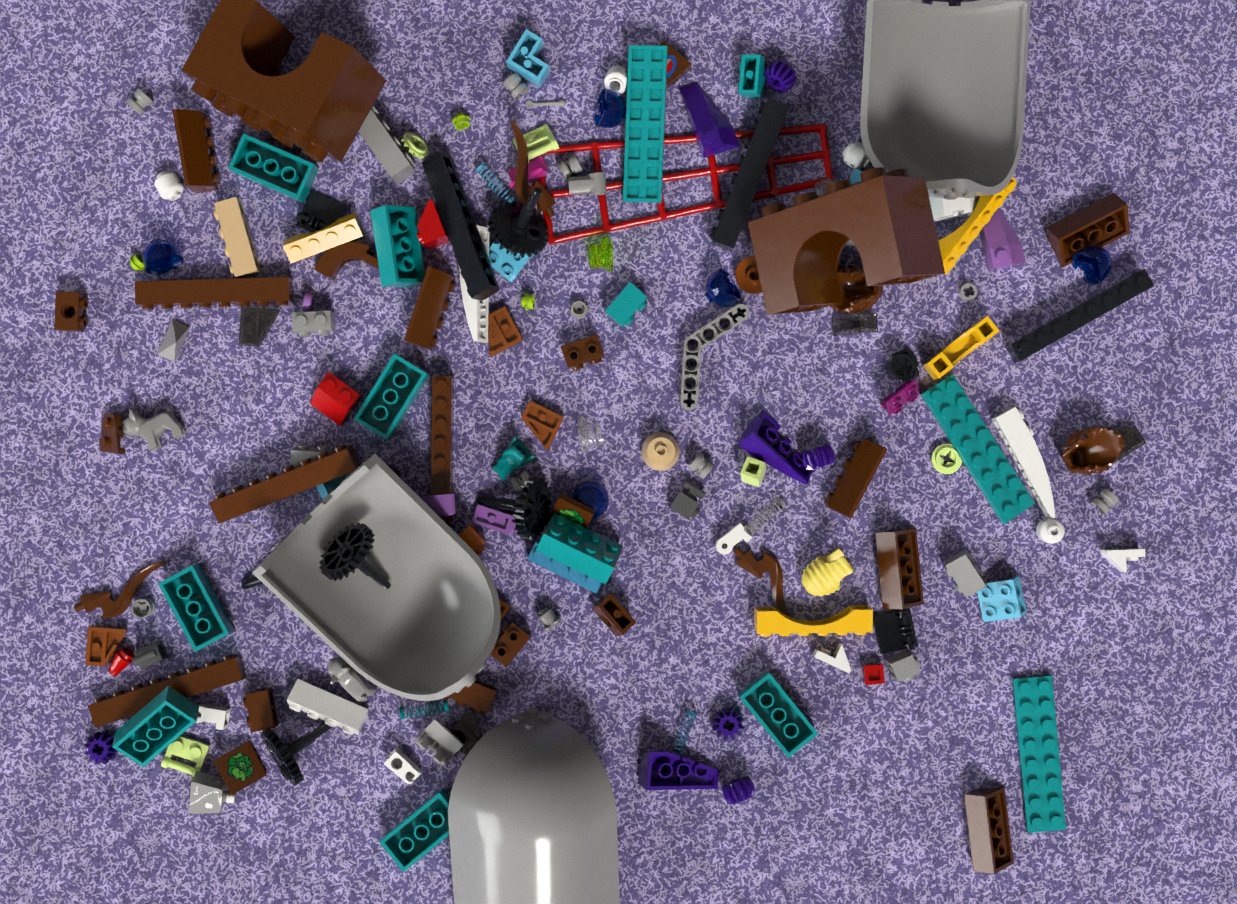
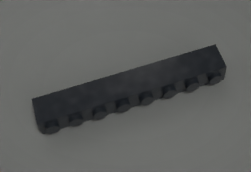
[709,97,790,252]
[422,151,500,301]
[1005,269,1154,363]

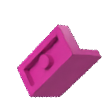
[507,155,550,189]

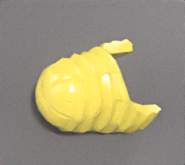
[801,547,855,597]

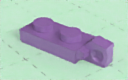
[471,504,517,535]

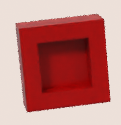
[863,663,885,685]

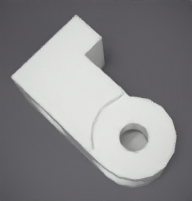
[716,522,752,555]
[196,704,231,730]
[384,746,422,784]

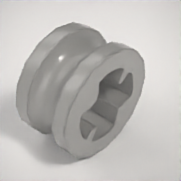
[959,283,978,301]

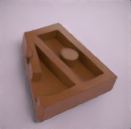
[488,306,523,357]
[521,400,564,450]
[85,626,128,666]

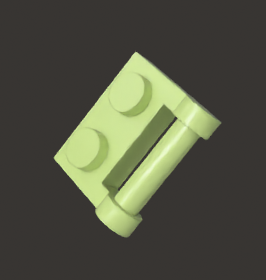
[513,124,559,163]
[161,735,210,777]

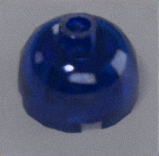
[594,89,626,129]
[142,239,183,275]
[1072,245,1113,285]
[705,267,741,307]
[572,481,609,519]

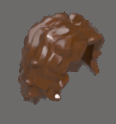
[830,264,883,314]
[1061,425,1126,476]

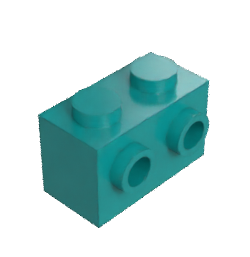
[738,55,766,99]
[605,282,648,328]

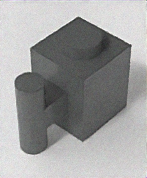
[669,480,706,520]
[132,640,168,669]

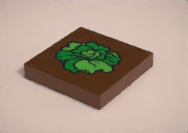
[549,493,595,529]
[213,741,267,795]

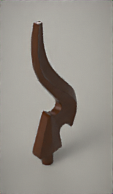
[509,121,556,218]
[733,546,791,617]
[74,561,167,618]

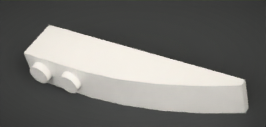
[459,225,490,343]
[991,407,1056,519]

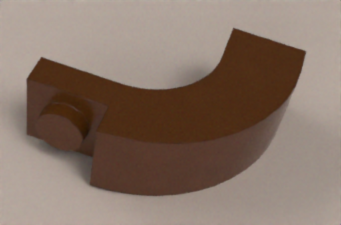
[314,242,379,280]

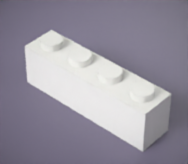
[287,679,369,735]

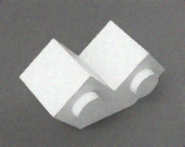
[929,196,980,221]

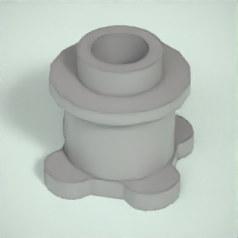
[537,607,561,632]

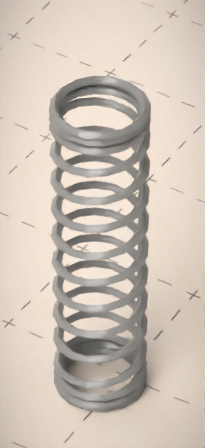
[744,497,786,536]

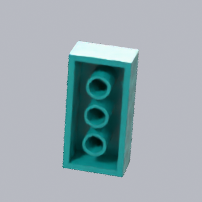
[228,133,319,204]
[370,205,425,287]
[354,353,430,440]
[536,513,623,584]
[158,564,235,652]
[738,670,818,758]
[112,686,199,767]
[379,787,450,872]

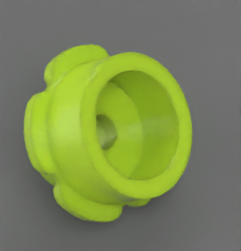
[452,113,470,130]
[130,253,148,271]
[521,292,535,311]

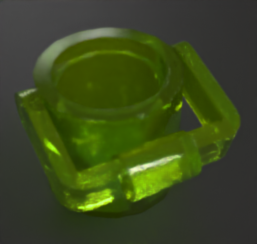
[589,236,613,272]

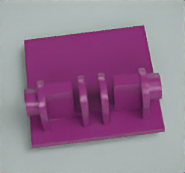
[880,378,919,416]

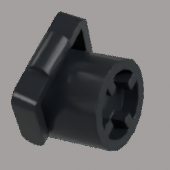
[885,348,919,383]

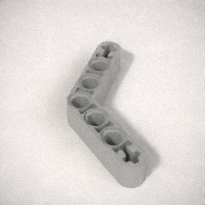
[680,304,750,411]

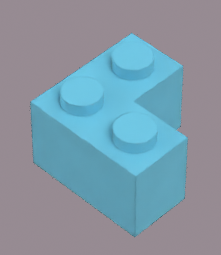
[506,29,550,88]

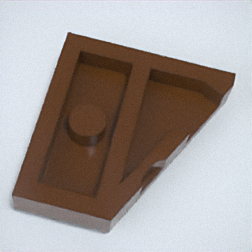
[99,413,126,454]

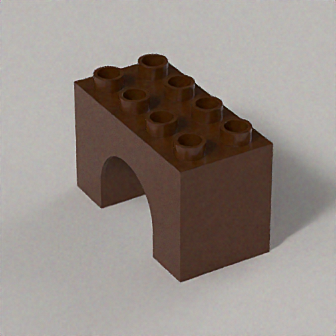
[181,0,387,163]
[748,167,945,315]

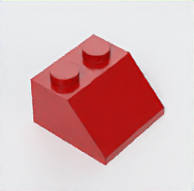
[416,199,449,250]
[310,372,363,426]

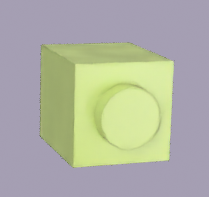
[740,456,766,487]

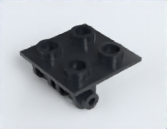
[296,191,346,232]
[873,608,918,654]

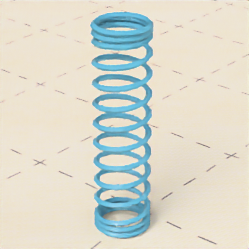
[476,163,516,204]

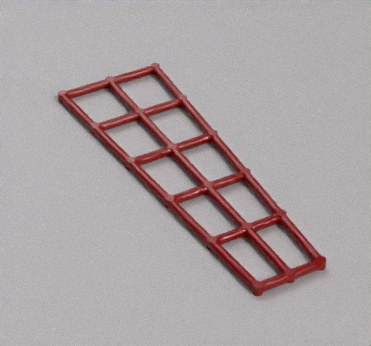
[535,123,835,245]

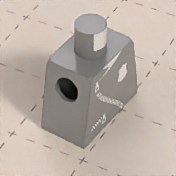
[189,771,237,814]

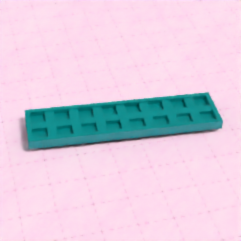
[623,45,668,203]
[920,374,1035,524]
[1012,675,1066,833]

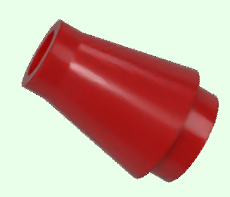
[108,647,135,676]

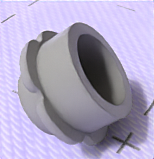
[570,300,589,319]

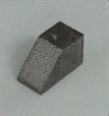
[832,313,878,336]

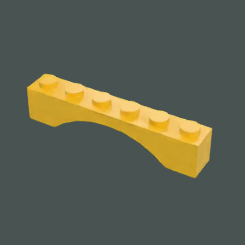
[938,177,1017,275]
[754,605,873,637]

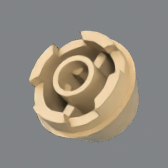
[642,432,680,471]

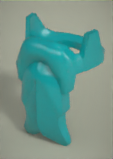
[491,435,536,481]

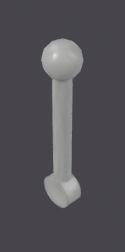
[526,99,566,108]

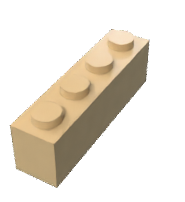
[213,197,262,278]

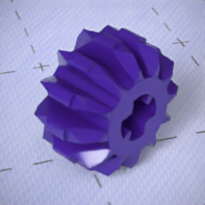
[763,59,797,93]
[801,445,835,470]
[712,707,744,741]
[84,731,118,765]
[722,776,755,805]

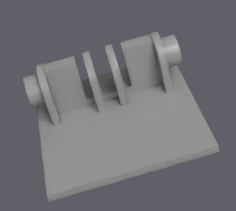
[415,718,464,766]

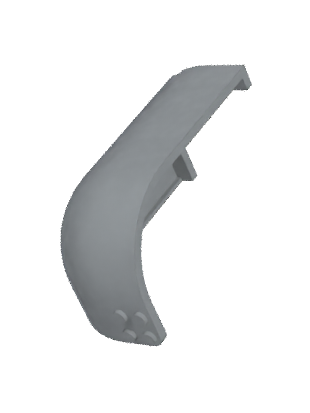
[860,0,1031,200]
[252,453,501,701]
[448,708,620,904]

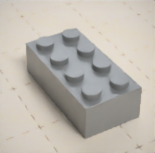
[358,106,415,185]

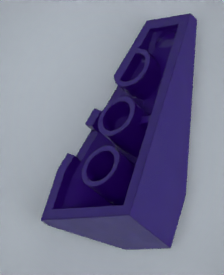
[679,83,739,158]
[738,410,813,485]
[638,750,719,790]

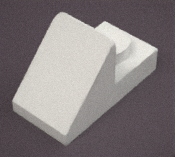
[1100,548,1146,573]
[812,643,851,674]

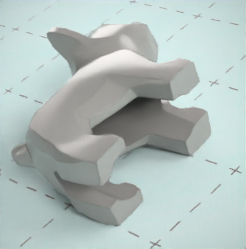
[122,407,186,451]
[327,657,377,702]

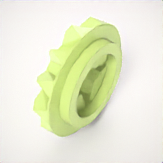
[401,133,429,159]
[931,444,962,474]

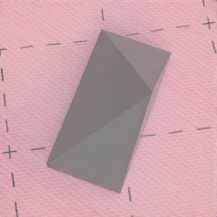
[157,319,190,362]

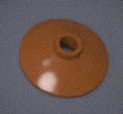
[735,256,762,294]

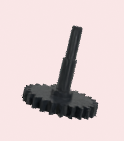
[487,187,549,258]
[477,477,552,540]
[319,522,391,590]
[260,722,332,786]

